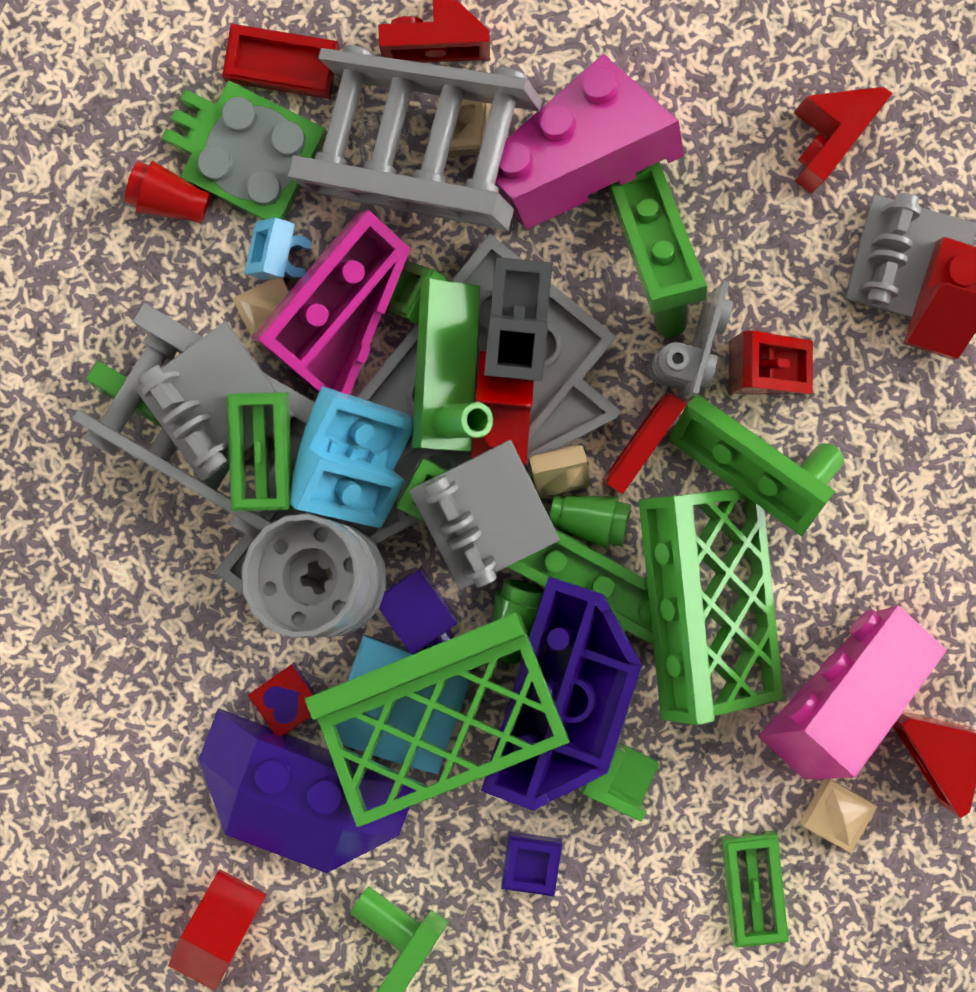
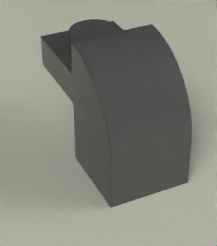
[484,257,553,381]

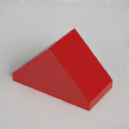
[728,330,813,395]
[892,711,976,818]
[168,869,266,991]

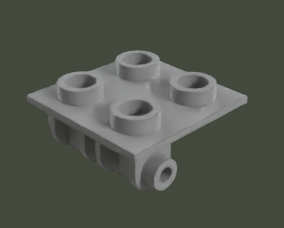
[844,193,976,318]
[648,281,733,401]
[135,321,294,482]
[409,439,560,590]

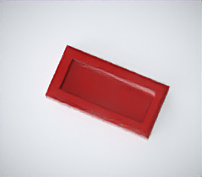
[222,23,339,99]
[602,393,687,495]

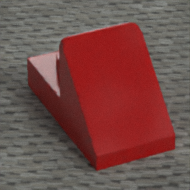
[378,0,490,63]
[794,87,893,194]
[903,237,976,360]
[471,351,534,465]

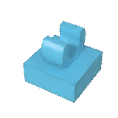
[244,217,312,280]

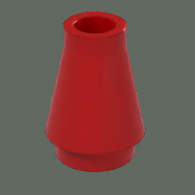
[124,160,211,224]

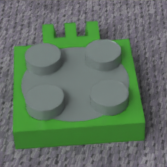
[161,80,327,220]

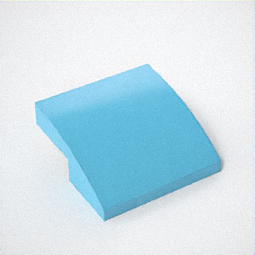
[290,386,413,528]
[336,634,473,774]

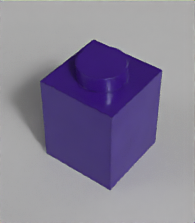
[379,566,458,655]

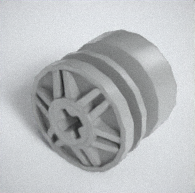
[242,514,386,638]

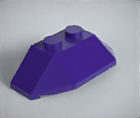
[481,577,643,811]
[198,708,416,873]

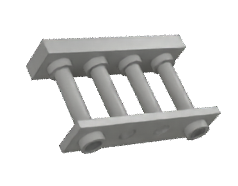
[288,45,542,231]
[72,303,315,539]

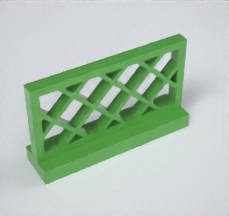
[639,489,784,725]
[305,613,570,827]

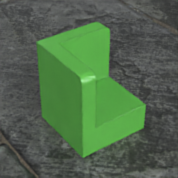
[580,742,659,822]

